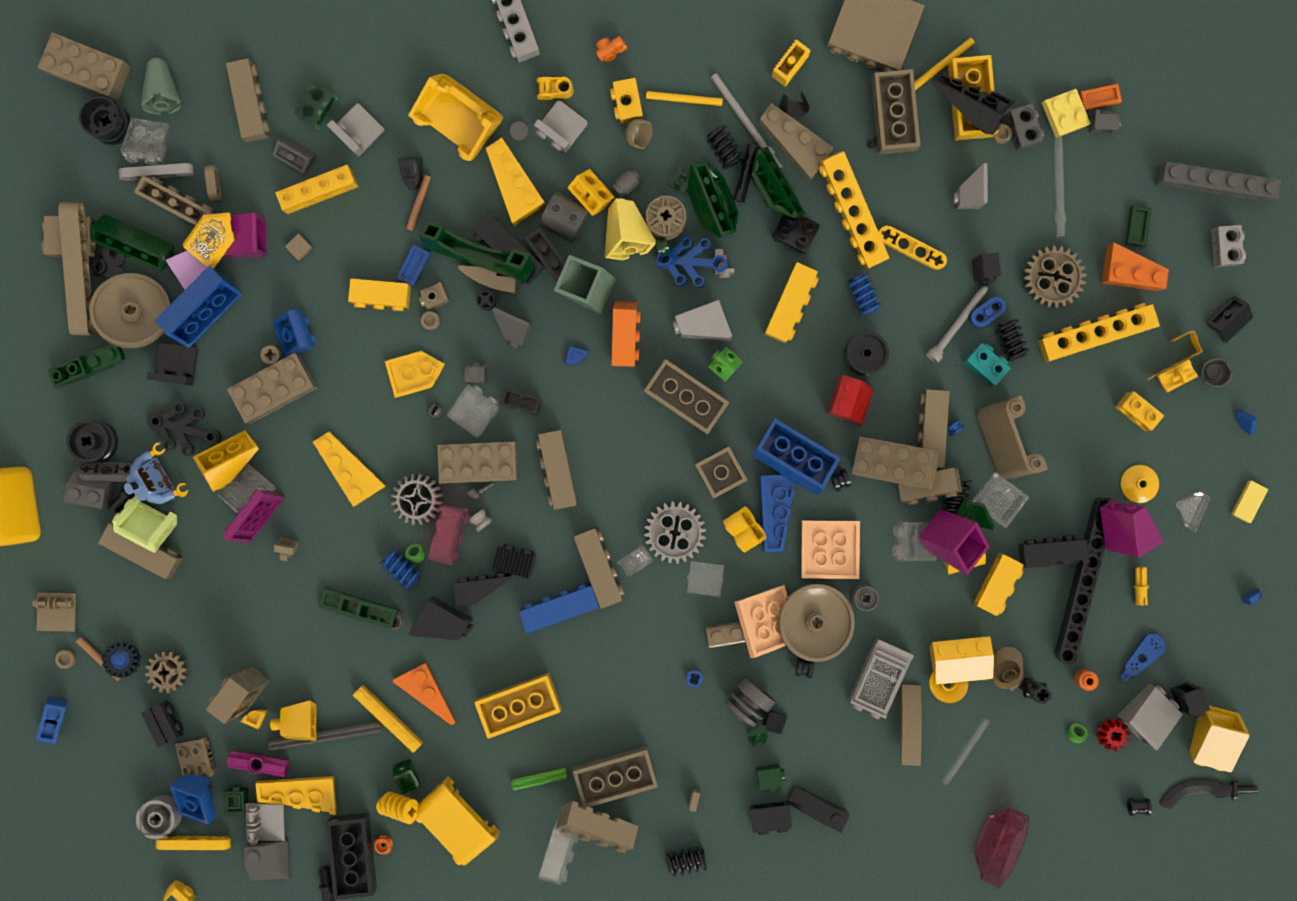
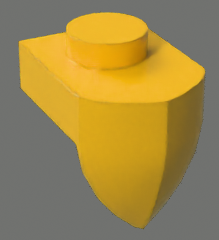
[163,881,197,901]

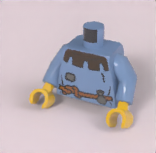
[124,443,189,504]

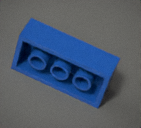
[155,265,243,348]
[751,418,841,495]

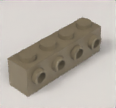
[134,176,214,225]

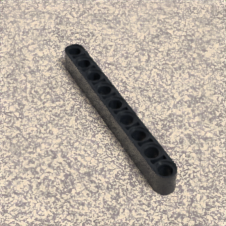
[1055,497,1113,664]

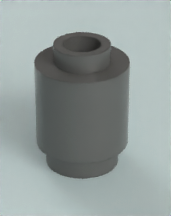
[612,169,640,198]

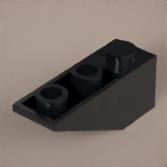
[453,572,512,607]

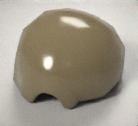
[625,119,653,149]

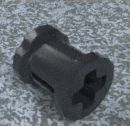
[1127,798,1152,816]

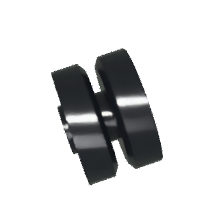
[843,332,889,376]
[66,420,118,462]

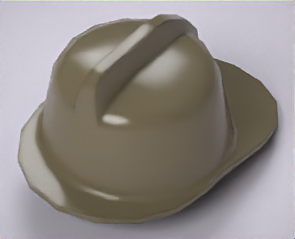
[993,647,1024,691]

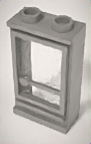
[848,637,914,719]

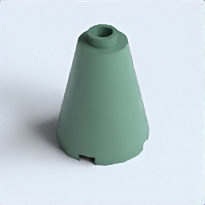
[140,58,181,115]

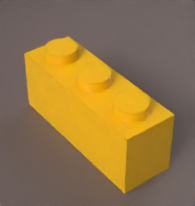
[348,279,411,311]
[973,553,1024,616]

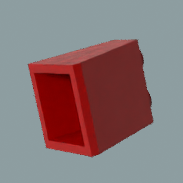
[826,375,874,425]

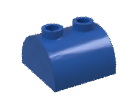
[272,309,316,358]
[170,775,216,825]

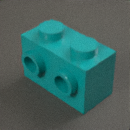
[963,343,1011,387]

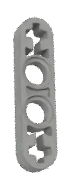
[118,163,194,181]

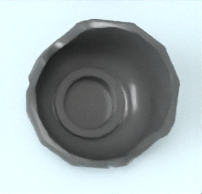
[1200,358,1233,387]

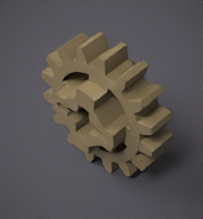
[145,650,189,693]

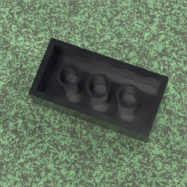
[326,813,377,900]

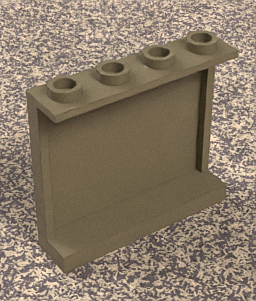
[826,0,925,72]

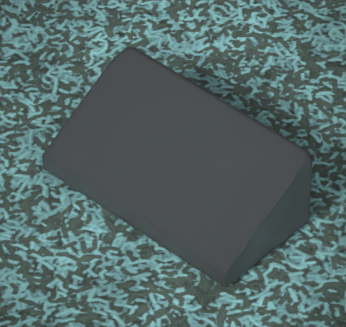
[272,136,316,175]

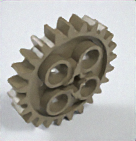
[1022,245,1087,309]

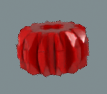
[1096,718,1131,752]

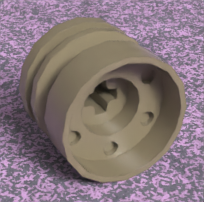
[646,196,686,241]

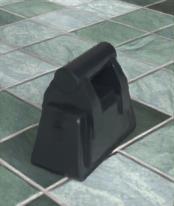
[398,157,423,190]

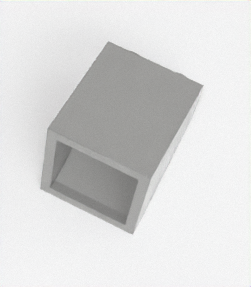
[672,300,732,341]
[1117,684,1183,751]

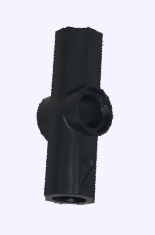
[1019,677,1052,704]

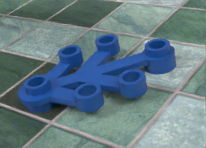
[656,237,728,288]

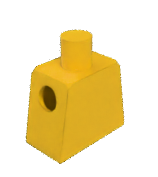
[270,701,317,741]

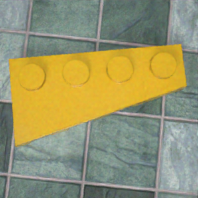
[313,432,386,507]
[255,776,337,815]

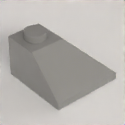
[953,163,988,209]

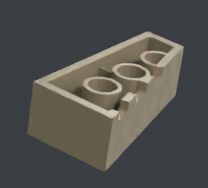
[758,103,834,183]
[556,801,638,853]

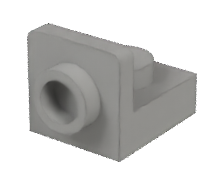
[714,249,734,278]

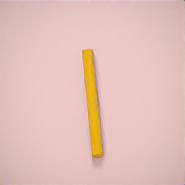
[914,37,975,90]
[646,91,723,106]

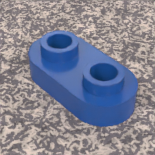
[970,297,1006,328]

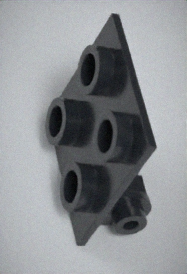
[772,215,820,255]

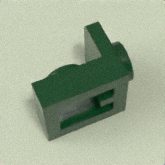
[393,759,421,794]

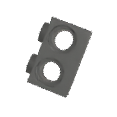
[1006,104,1044,151]

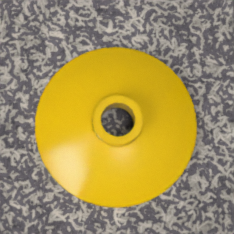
[1120,465,1159,503]
[929,672,968,703]

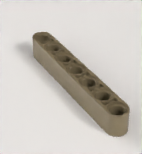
[58,202,94,335]

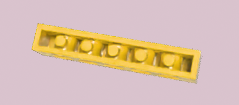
[818,151,889,268]
[1038,303,1160,363]

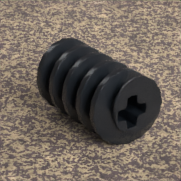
[707,125,743,170]
[996,319,1029,362]
[941,478,972,514]
[666,846,707,877]

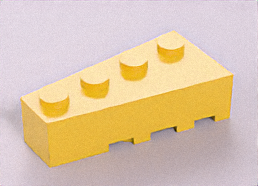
[486,138,546,227]

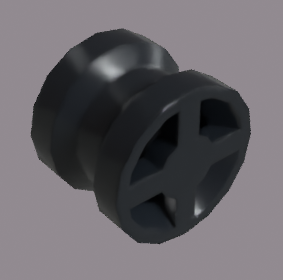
[476,290,497,311]
[830,469,851,492]
[795,657,814,678]

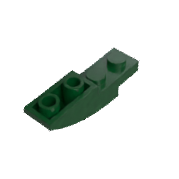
[47,344,126,388]

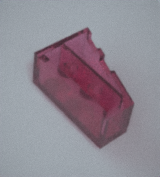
[428,503,469,565]

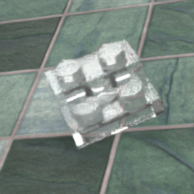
[121,118,171,166]
[446,384,500,438]
[892,522,936,561]

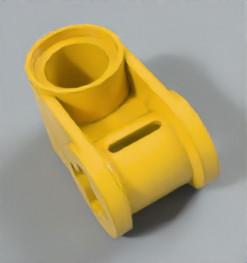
[537,77,574,100]

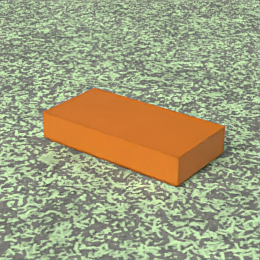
[1079,84,1122,111]

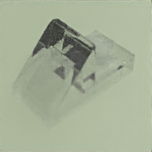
[617,545,654,578]

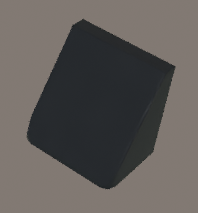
[764,710,787,734]

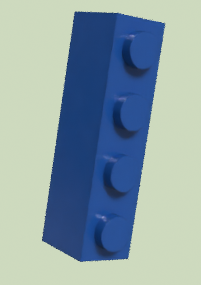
[519,583,600,634]

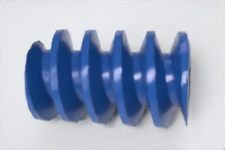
[846,274,882,317]
[379,548,420,591]

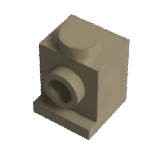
[418,282,450,310]

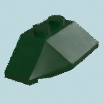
[751,147,805,218]
[687,161,739,238]

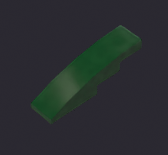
[319,588,397,629]

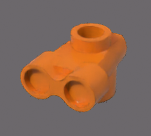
[596,35,628,62]

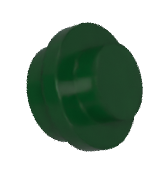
[655,237,672,256]

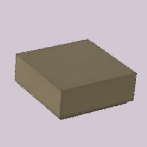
[285,233,313,261]
[688,787,700,812]

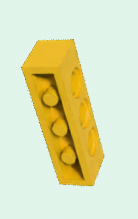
[275,165,359,214]

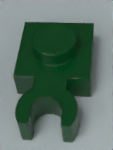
[746,725,768,746]

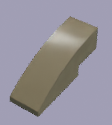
[458,265,517,295]

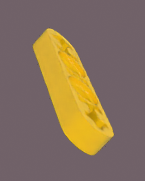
[878,226,947,270]
[155,836,231,850]

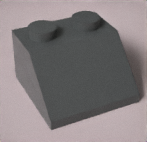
[64,464,117,509]

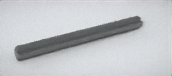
[268,721,382,751]

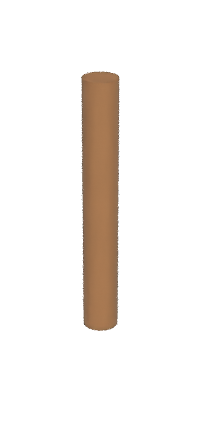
[406,175,431,231]
[76,637,121,681]

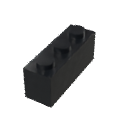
[525,227,566,283]

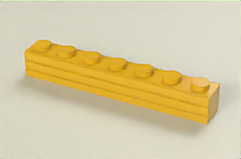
[353,685,423,753]

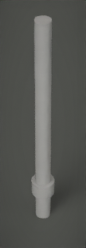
[711,73,783,169]

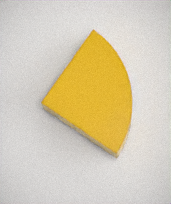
[241,709,267,729]

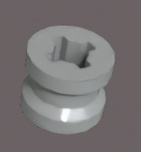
[468,509,493,532]

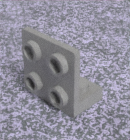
[327,103,385,157]

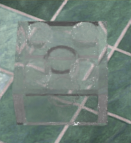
[971,471,1030,528]

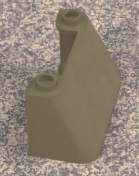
[977,395,1048,479]

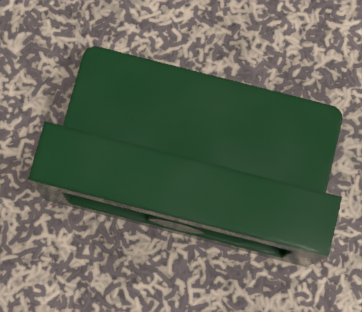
[956,499,995,530]

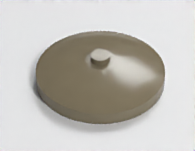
[89,273,171,348]
[778,584,855,662]

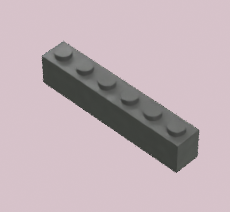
[1155,161,1281,203]

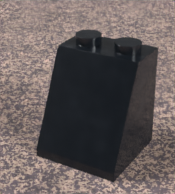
[409,596,474,640]

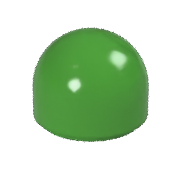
[405,544,425,564]
[1067,723,1088,744]

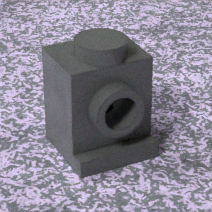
[1089,110,1121,134]
[464,363,487,384]

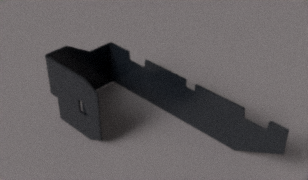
[779,91,810,116]

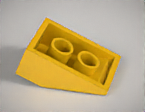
[193,430,258,491]

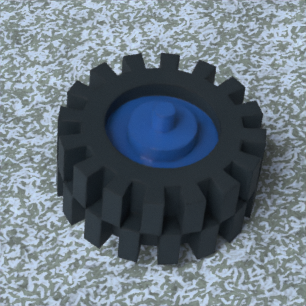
[101,642,141,678]

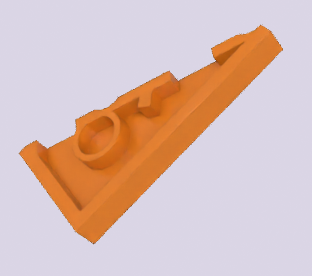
[393,662,457,725]

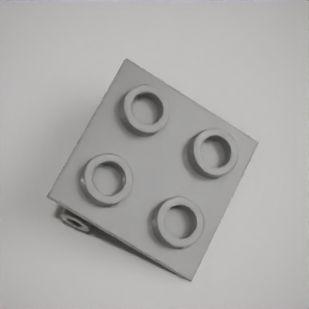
[246,803,285,845]

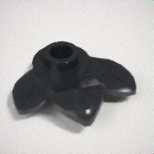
[90,245,126,278]

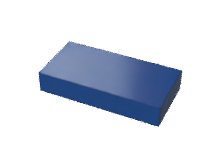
[396,244,431,287]

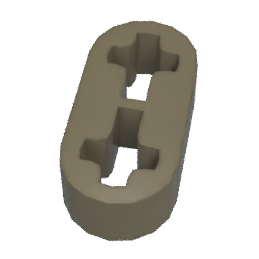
[204,165,222,202]

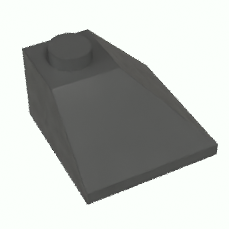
[492,307,533,349]
[244,840,290,881]

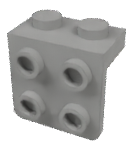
[534,101,587,153]

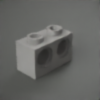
[1211,225,1246,268]

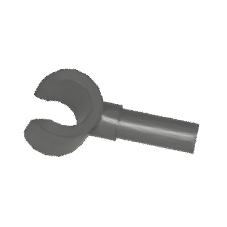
[467,481,494,500]

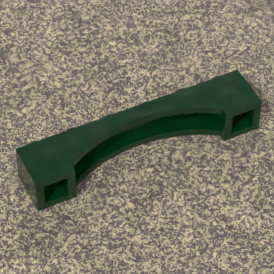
[419,221,534,282]

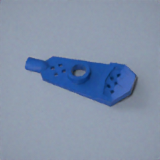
[1120,633,1166,682]

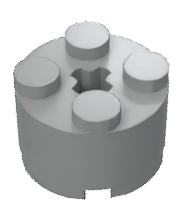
[136,795,182,839]

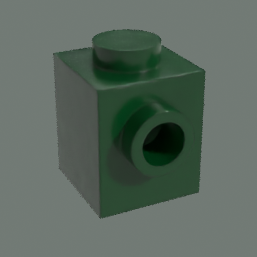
[756,764,786,792]

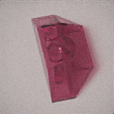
[974,808,1029,889]

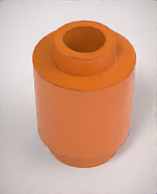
[1074,669,1098,691]

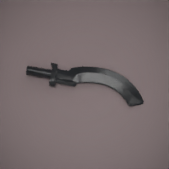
[1160,780,1258,809]

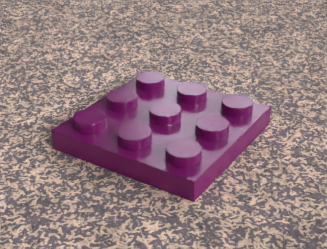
[222,489,285,543]

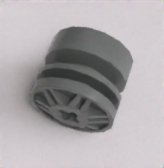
[724,676,776,727]

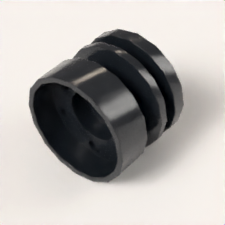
[79,96,132,145]

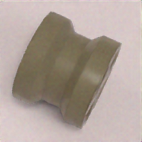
[260,345,283,365]

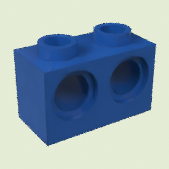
[35,696,68,744]

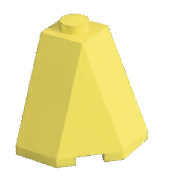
[605,198,656,260]

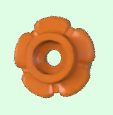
[374,835,393,854]

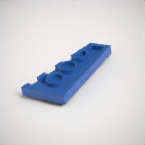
[759,475,795,553]

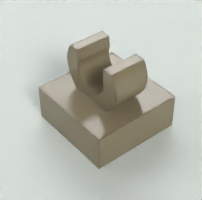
[274,537,299,561]

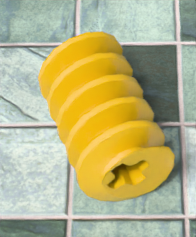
[376,791,418,824]

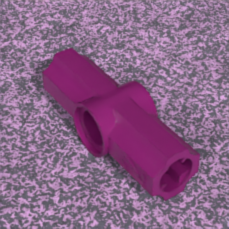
[227,750,289,777]

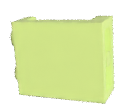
[112,496,177,553]

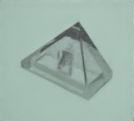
[1176,491,1211,532]

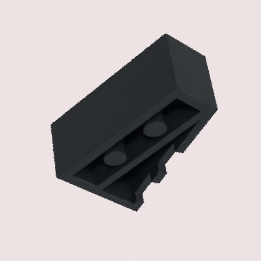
[1018,535,1089,568]

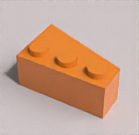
[1101,243,1169,291]
[612,301,640,367]

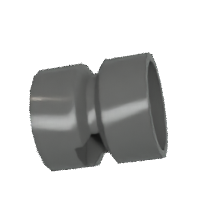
[850,584,879,611]

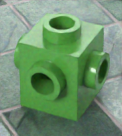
[708,347,743,382]

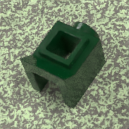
[223,785,248,816]

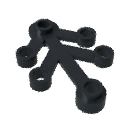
[147,402,222,456]

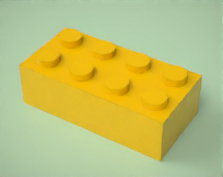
[948,55,998,141]
[474,672,562,739]

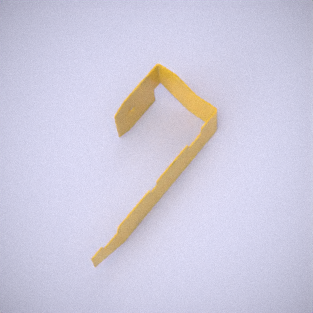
[1146,331,1202,380]

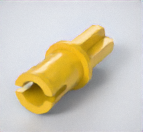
[1133,566,1149,606]

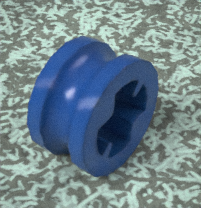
[947,419,965,437]
[686,670,703,688]

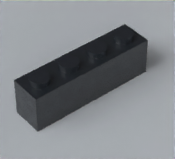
[473,213,544,285]

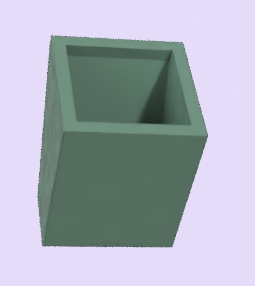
[554,255,616,314]

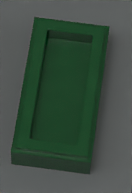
[1125,206,1152,247]

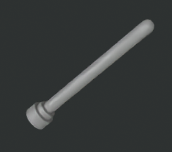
[926,285,988,363]

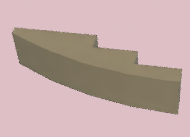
[899,684,922,766]

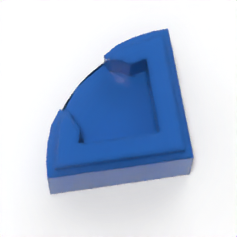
[565,346,589,365]
[1236,409,1257,435]
[1241,589,1263,605]

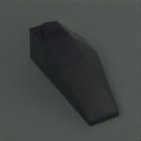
[931,73,1015,135]

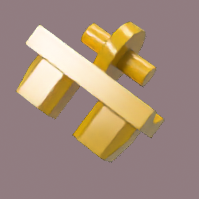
[1157,360,1198,393]

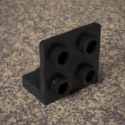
[147,343,198,386]

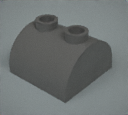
[540,191,590,243]

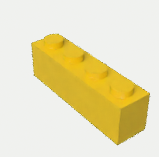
[764,262,819,343]

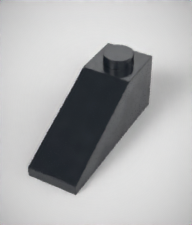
[787,785,850,833]

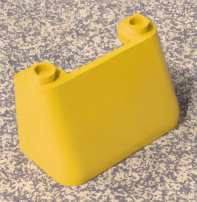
[408,74,503,161]
[0,467,41,547]
[415,776,500,866]

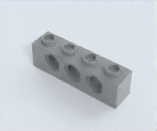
[492,0,540,62]

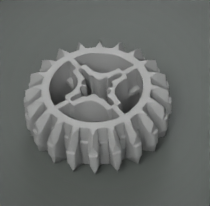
[391,474,443,525]

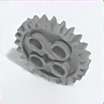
[644,501,706,564]

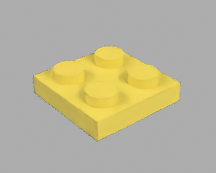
[1041,89,1091,138]

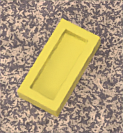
[1231,480,1268,523]

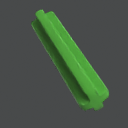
[511,768,568,790]

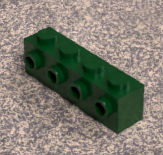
[91,214,174,272]

